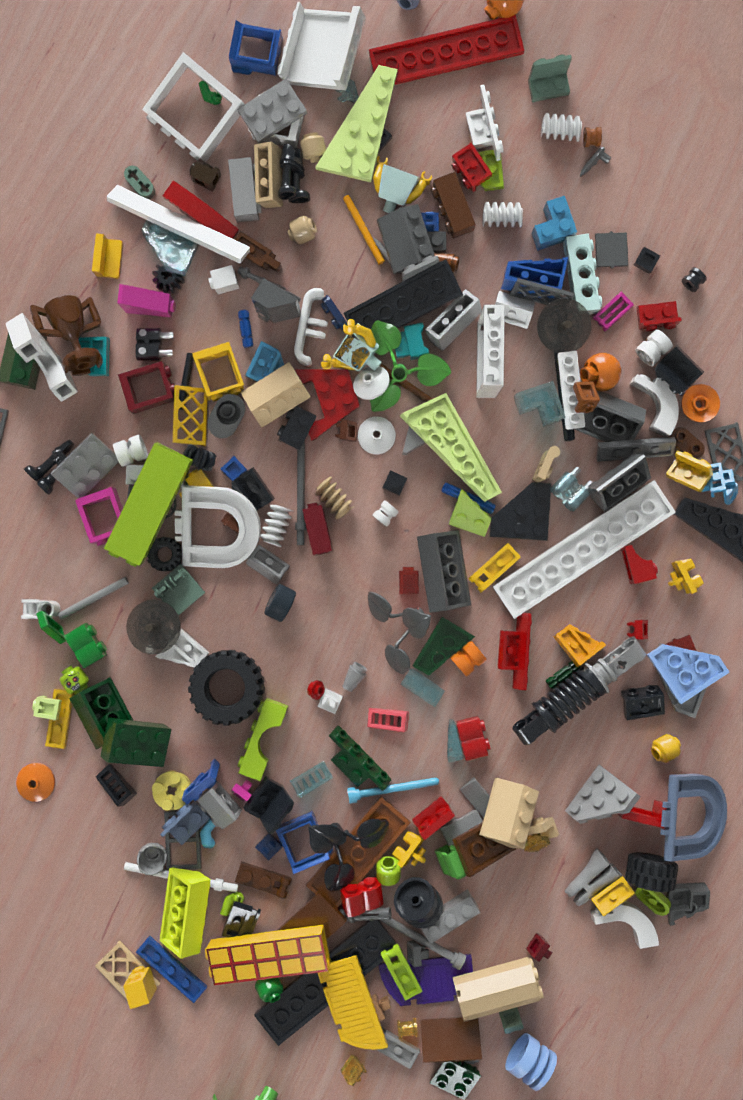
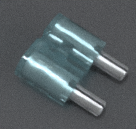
[550,467,593,511]

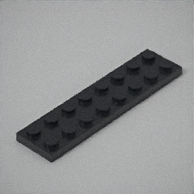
[254,920,397,1046]

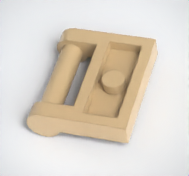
[532,446,560,483]

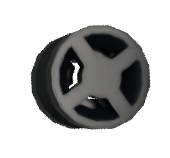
[682,267,707,292]

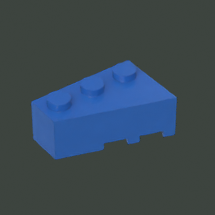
[501,257,568,299]

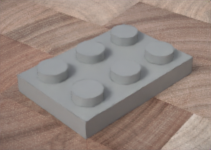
[237,79,307,144]
[51,433,119,499]

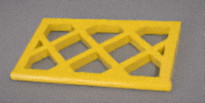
[172,385,208,447]

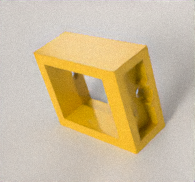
[192,342,244,402]

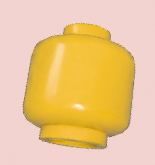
[651,734,681,763]

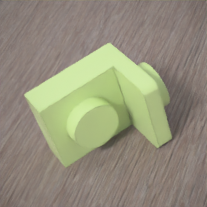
[32,695,62,720]

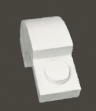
[629,374,679,437]
[590,901,659,949]

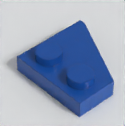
[182,759,220,804]

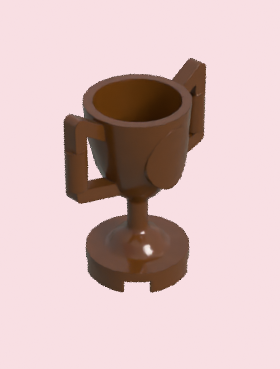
[30,295,103,376]

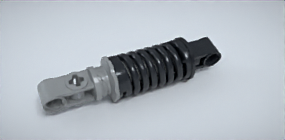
[512,637,646,745]

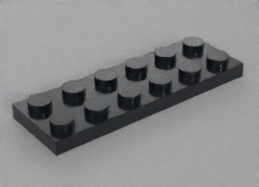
[343,259,463,329]

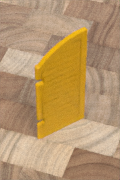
[317,955,388,1050]

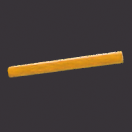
[343,195,385,265]

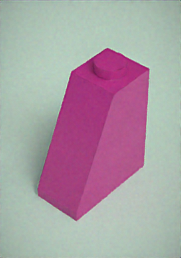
[117,284,176,318]

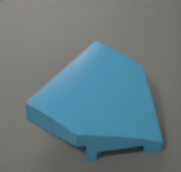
[245,341,284,382]

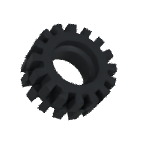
[147,537,182,572]

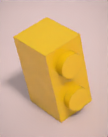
[123,966,157,1009]

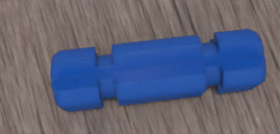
[238,310,253,348]

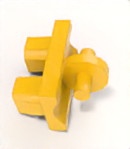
[668,559,704,594]
[392,831,426,868]

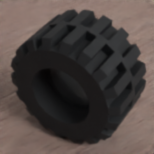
[625,852,678,892]

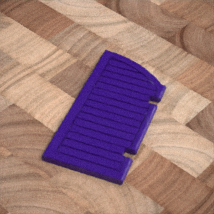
[378,954,473,1006]

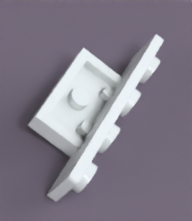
[466,85,503,161]
[557,351,585,430]

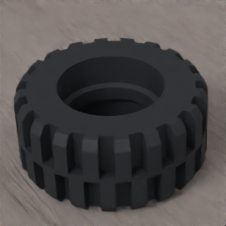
[188,650,265,726]

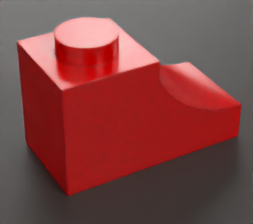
[621,545,658,584]

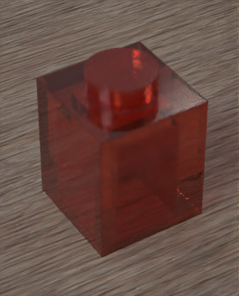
[399,567,419,594]

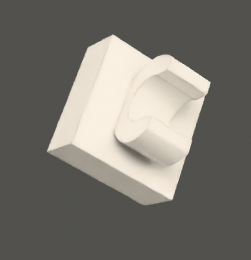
[318,688,343,714]

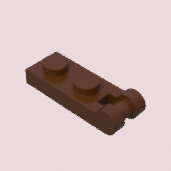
[235,861,292,898]

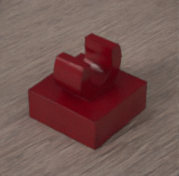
[526,933,553,962]

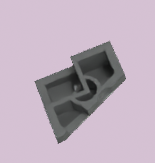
[666,882,710,926]

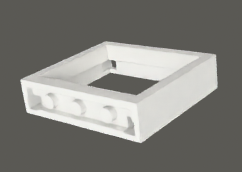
[142,52,245,163]
[476,305,505,398]

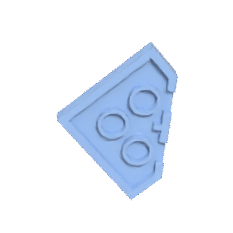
[647,644,730,704]

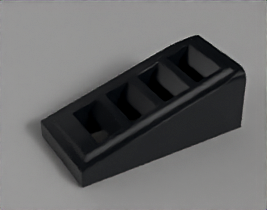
[96,764,137,807]

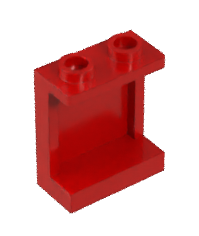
[617,800,667,828]

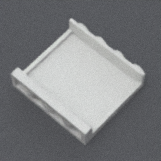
[278,2,366,91]

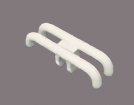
[294,288,328,367]

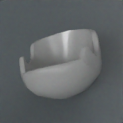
[137,843,167,876]

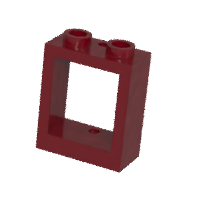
[118,361,175,414]
[302,502,334,556]

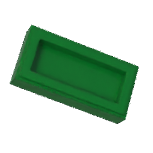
[36,610,66,644]

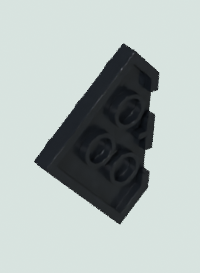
[489,482,551,541]

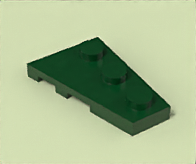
[412,617,475,676]

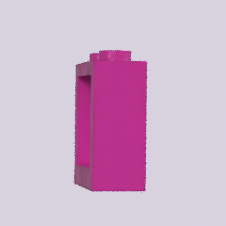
[75,487,123,546]

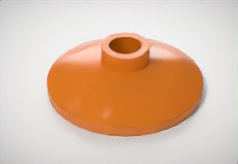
[681,384,720,423]
[16,763,55,802]

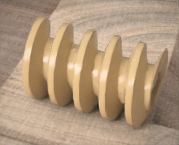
[315,476,355,520]

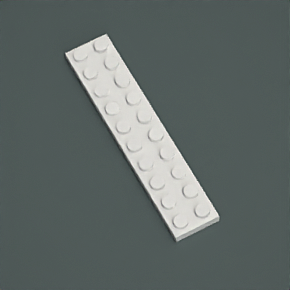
[492,480,676,619]

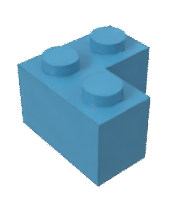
[531,196,577,251]

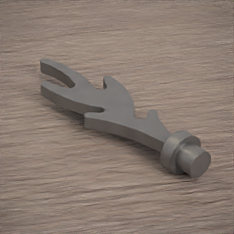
[237,266,301,302]

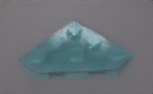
[142,220,199,276]

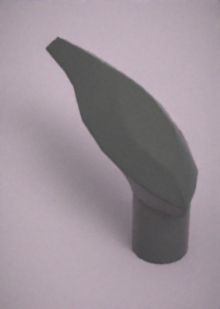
[580,147,611,177]

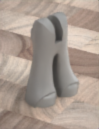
[565,848,623,906]

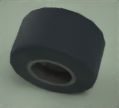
[264,584,296,622]

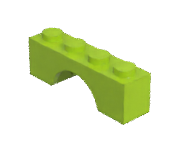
[237,698,288,781]

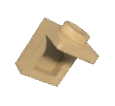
[528,817,559,839]

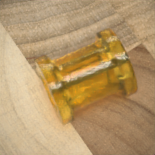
[397,1018,418,1039]

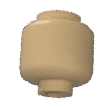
[300,132,326,163]
[287,216,317,245]

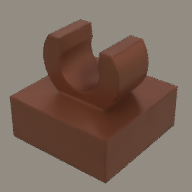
[335,420,358,442]

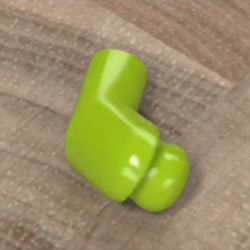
[220,892,244,917]

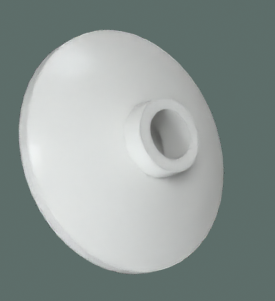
[353,366,390,400]
[358,417,396,455]

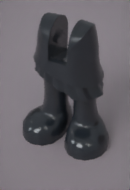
[278,144,310,203]
[24,440,74,495]

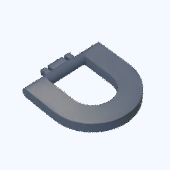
[661,774,727,861]

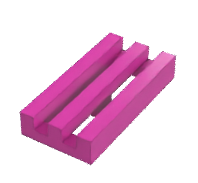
[592,291,634,332]

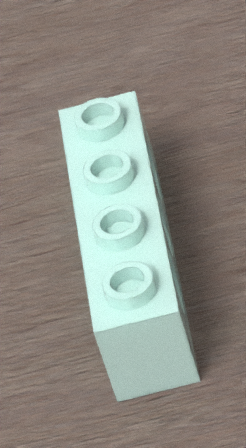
[563,233,602,317]

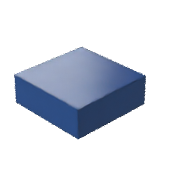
[221,456,248,481]

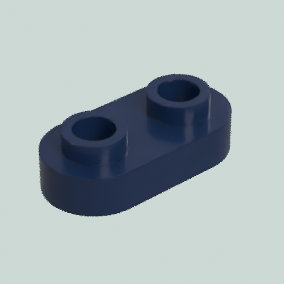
[320,295,348,331]

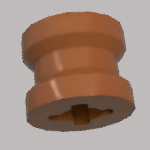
[583,127,602,147]

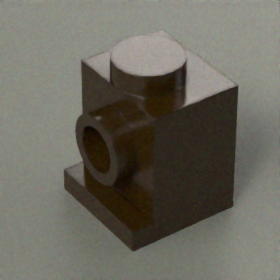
[189,161,222,192]

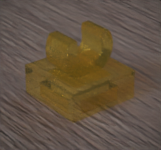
[524,833,550,852]
[340,1055,367,1086]

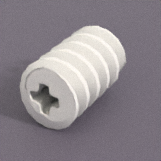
[541,113,582,142]
[483,202,523,227]
[260,505,292,547]

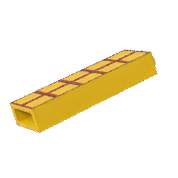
[205,925,331,985]

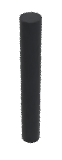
[179,353,194,410]

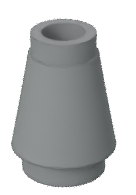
[342,662,367,692]

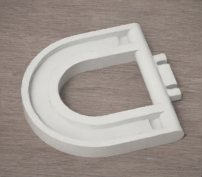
[175,485,261,568]

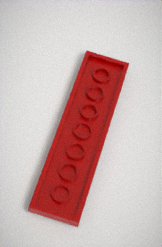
[368,14,525,85]

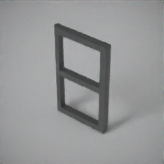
[164,811,201,870]

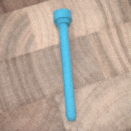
[347,777,440,804]

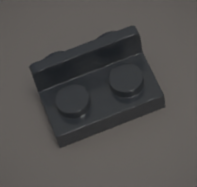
[621,685,665,720]

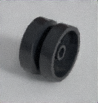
[394,877,443,929]

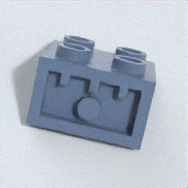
[160,801,211,845]

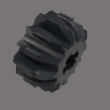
[152,260,185,293]
[183,444,217,471]

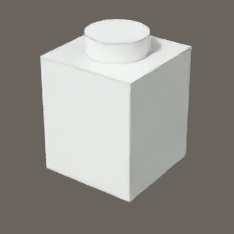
[208,265,240,294]

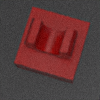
[627,619,648,640]

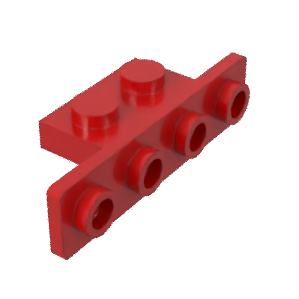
[498,613,532,691]

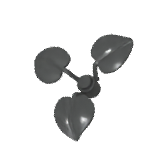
[368,591,431,675]

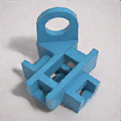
[702,462,738,505]

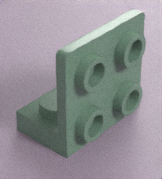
[528,54,572,102]

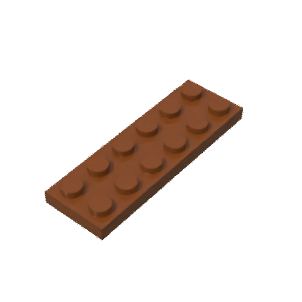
[306,796,411,908]

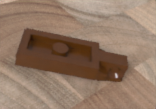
[235,231,282,273]

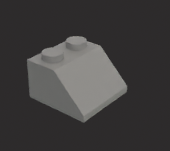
[197,781,242,829]

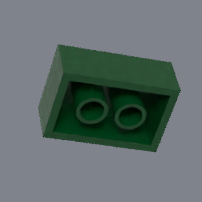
[100,718,172,767]

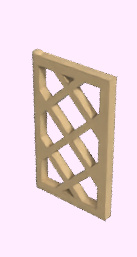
[95,941,160,999]

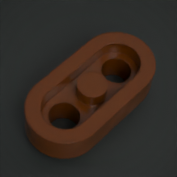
[669,427,705,459]

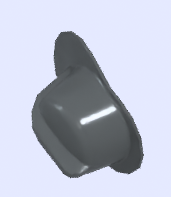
[208,394,245,438]

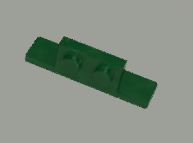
[329,725,391,791]

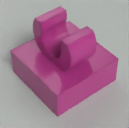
[230,779,252,803]

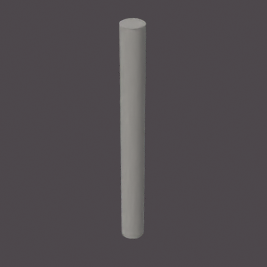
[58,577,129,620]

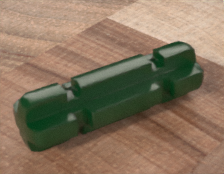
[546,661,581,689]

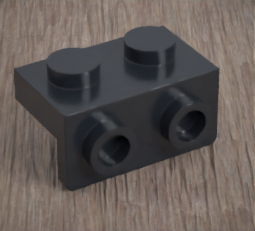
[277,406,317,450]
[231,467,275,511]

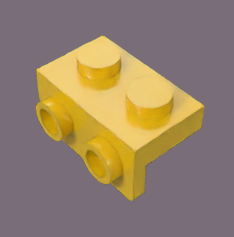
[666,451,713,493]

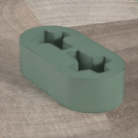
[124,165,155,199]

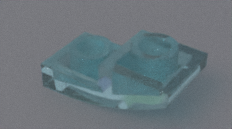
[401,668,445,707]

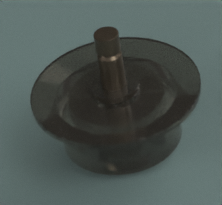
[537,298,591,353]
[126,600,181,654]

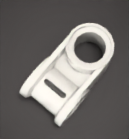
[21,599,61,619]

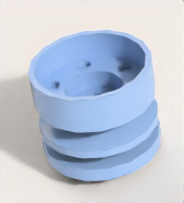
[505,1033,557,1091]

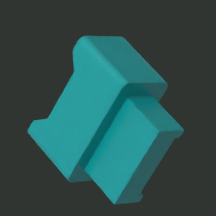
[395,322,429,360]

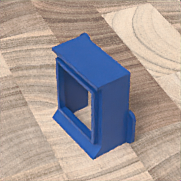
[229,20,283,76]
[276,811,333,874]

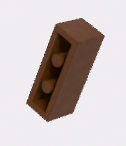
[431,172,476,239]

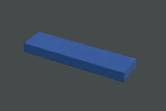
[136,936,207,1003]

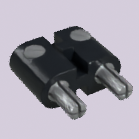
[135,328,174,361]

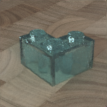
[513,381,566,427]

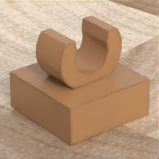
[371,994,391,1021]

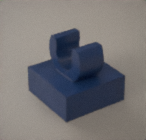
[255,833,282,861]

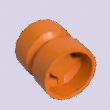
[451,641,487,677]

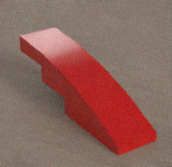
[162,180,239,239]

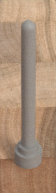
[381,918,466,970]

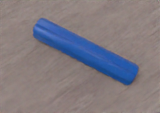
[441,483,496,514]

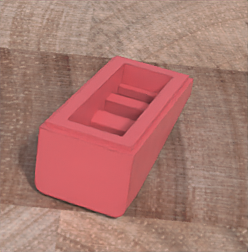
[367,708,409,732]

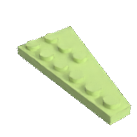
[316,65,397,182]
[400,393,502,502]

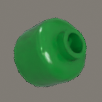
[255,977,283,1003]

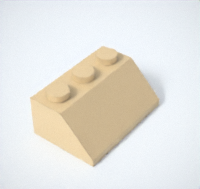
[241,362,311,427]
[479,778,539,849]

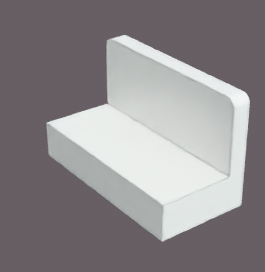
[495,291,535,329]

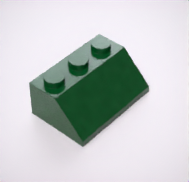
[0,332,47,390]
[69,677,134,750]

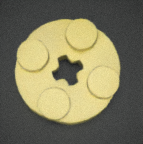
[152,770,191,811]

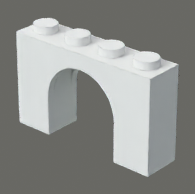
[6,313,78,402]

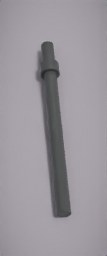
[295,441,306,546]

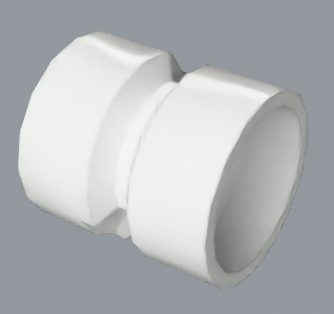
[635,330,673,367]
[113,435,148,467]

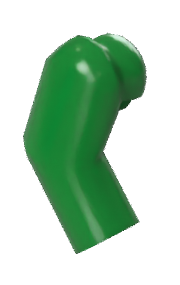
[198,81,222,105]

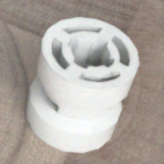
[373,500,399,527]

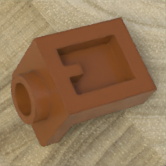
[573,381,600,413]

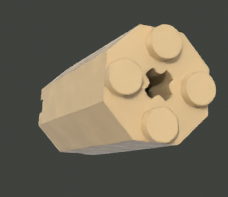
[452,957,544,1022]

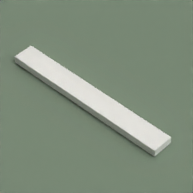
[107,185,250,264]

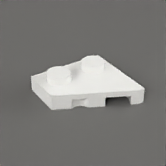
[155,628,209,668]

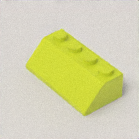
[159,867,211,959]

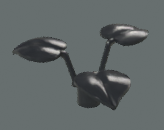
[308,819,388,892]

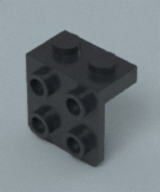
[654,345,704,396]
[243,776,294,834]

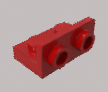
[451,143,492,193]
[637,301,682,332]
[412,796,455,840]

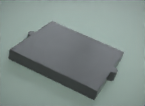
[595,231,628,269]

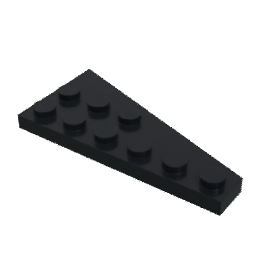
[673,498,743,563]

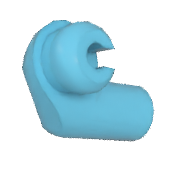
[200,818,215,849]

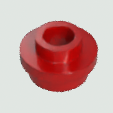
[307,680,325,700]

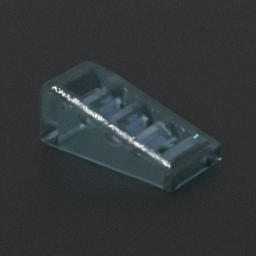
[447,719,463,762]
[289,761,333,798]

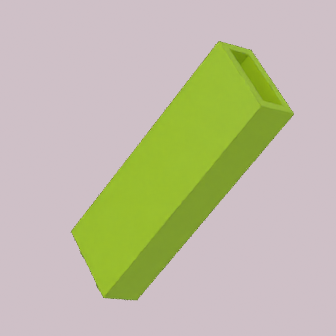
[104,442,193,567]

